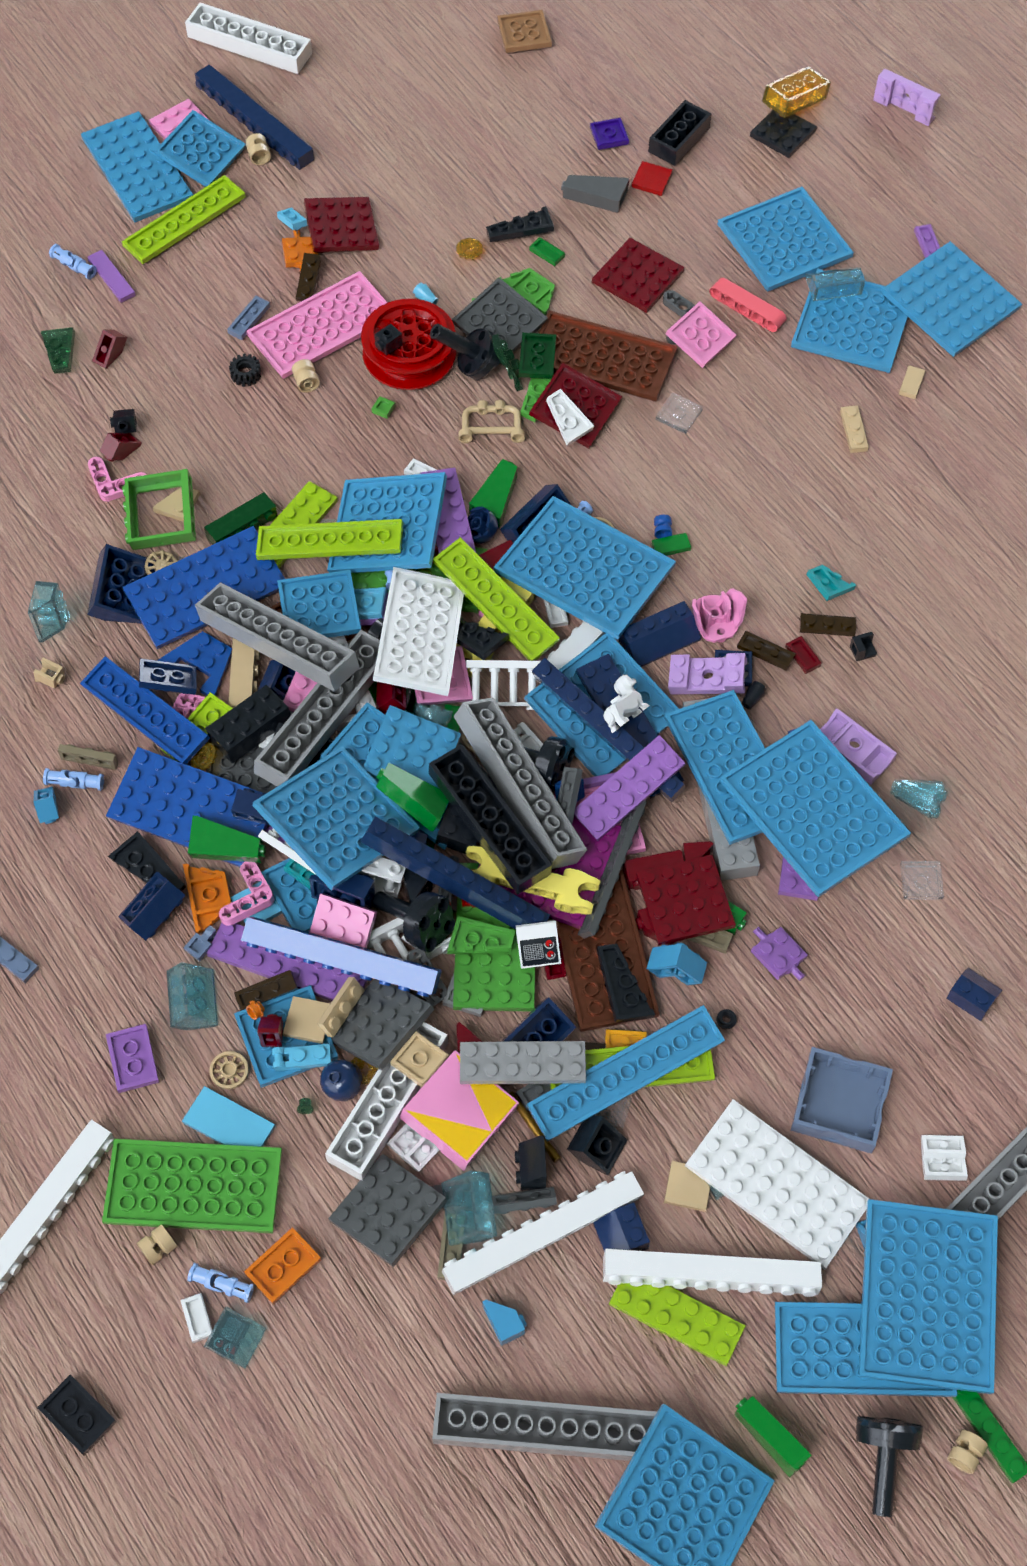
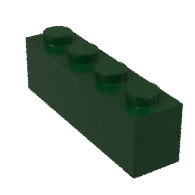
[204,492,278,545]

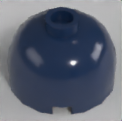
[467,507,498,544]
[320,1060,363,1102]

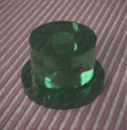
[297,1098,313,1114]

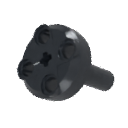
[430,324,501,381]
[523,736,575,792]
[372,891,455,953]
[856,1416,923,1517]

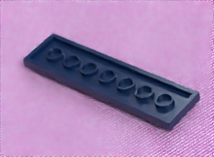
[575,654,684,799]

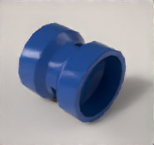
[654,515,672,538]

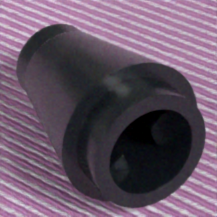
[742,681,766,709]

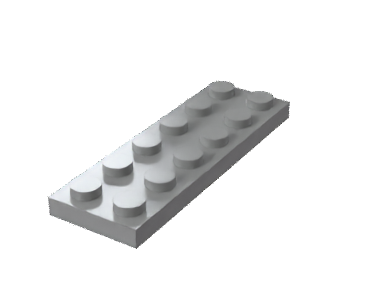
[460,1041,586,1084]

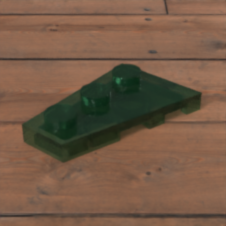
[41,327,75,374]
[492,334,523,391]

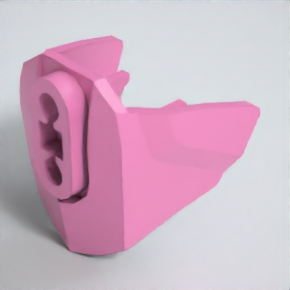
[692,588,747,643]

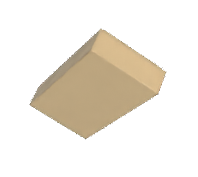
[899,366,925,399]

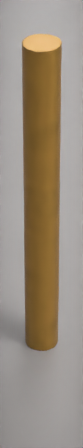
[508,1091,561,1162]

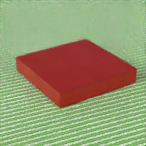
[631,161,672,196]

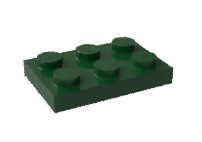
[519,332,556,379]

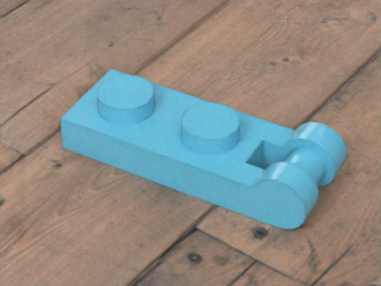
[272,1044,331,1071]

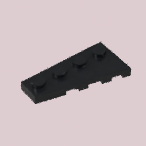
[486,206,554,242]
[457,617,509,660]
[108,831,186,891]
[596,944,656,1023]

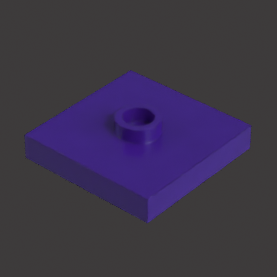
[590,118,629,150]

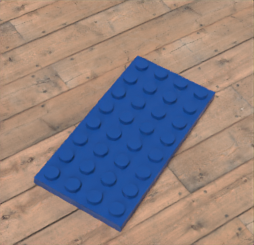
[123,526,285,649]
[106,747,267,867]

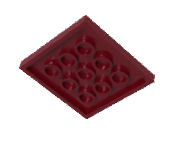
[304,197,379,252]
[592,238,685,313]
[529,363,622,449]
[636,855,736,946]

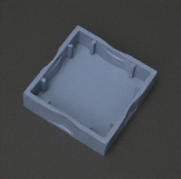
[790,1047,893,1154]

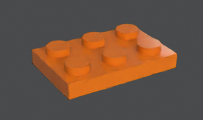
[244,1227,322,1305]

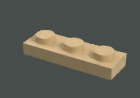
[840,406,868,453]
[317,977,365,1037]

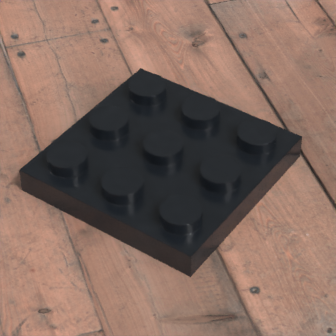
[750,105,817,158]

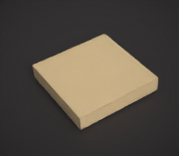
[283,996,330,1044]
[390,1031,449,1088]
[664,1161,710,1212]

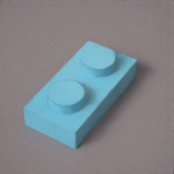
[277,208,307,230]

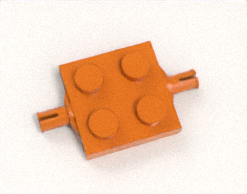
[282,230,318,271]

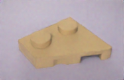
[153,487,200,522]

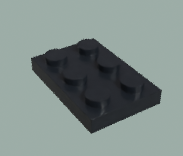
[37,1374,117,1456]

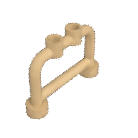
[458,400,525,443]

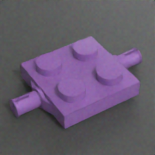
[751,927,808,981]

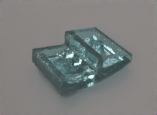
[204,1307,266,1368]

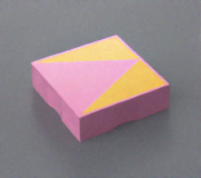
[400,1050,519,1171]

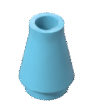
[413,282,438,304]

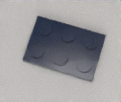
[139,658,197,695]

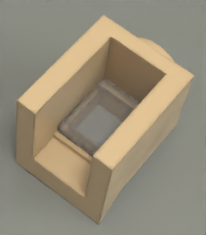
[33,658,65,689]

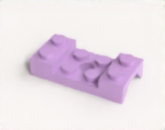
[873,68,940,126]
[668,653,747,694]
[820,709,897,785]

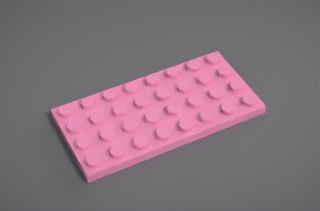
[246,271,387,379]

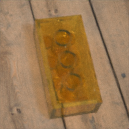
[762,66,831,118]

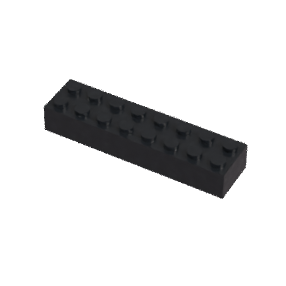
[428,744,552,895]

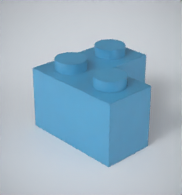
[647,943,707,985]

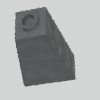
[561,175,629,213]

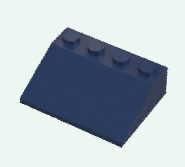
[87,544,156,624]

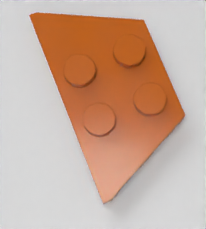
[183,864,231,934]

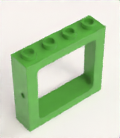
[122,469,196,550]

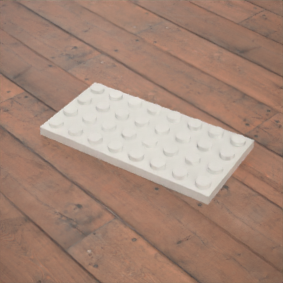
[372,567,464,696]
[685,1099,869,1270]

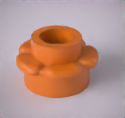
[246,1000,265,1020]

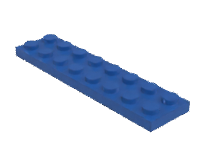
[80,656,210,764]

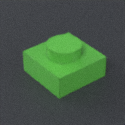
[371,396,395,419]

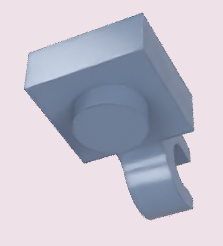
[184,926,216,961]

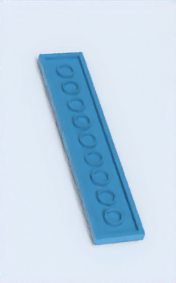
[526,1005,725,1142]

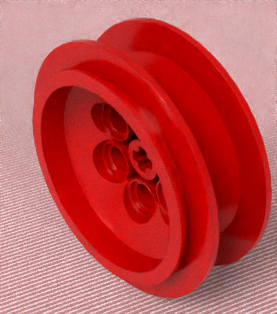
[361,298,456,390]

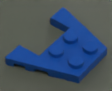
[157,631,232,696]

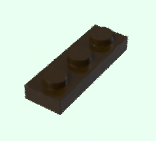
[296,253,321,301]
[800,613,856,637]
[737,631,796,671]
[234,970,298,1011]

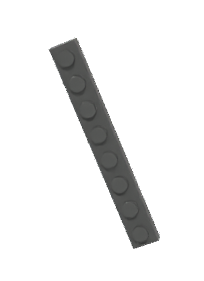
[578,801,647,938]

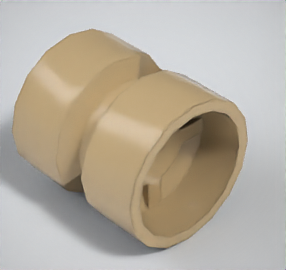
[245,133,271,165]
[292,359,320,393]
[136,1225,177,1266]
[947,1430,988,1474]

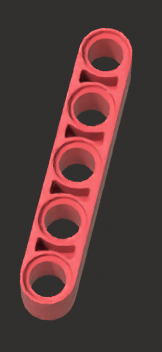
[709,278,786,332]

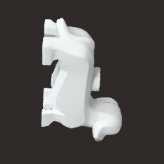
[603,675,650,733]

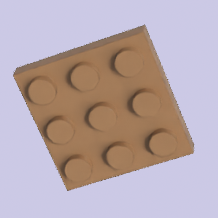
[497,10,552,53]

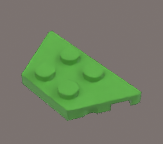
[499,268,555,316]

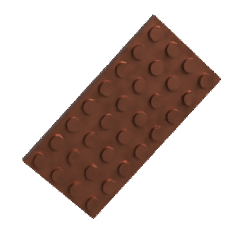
[539,310,678,402]
[553,870,660,1032]

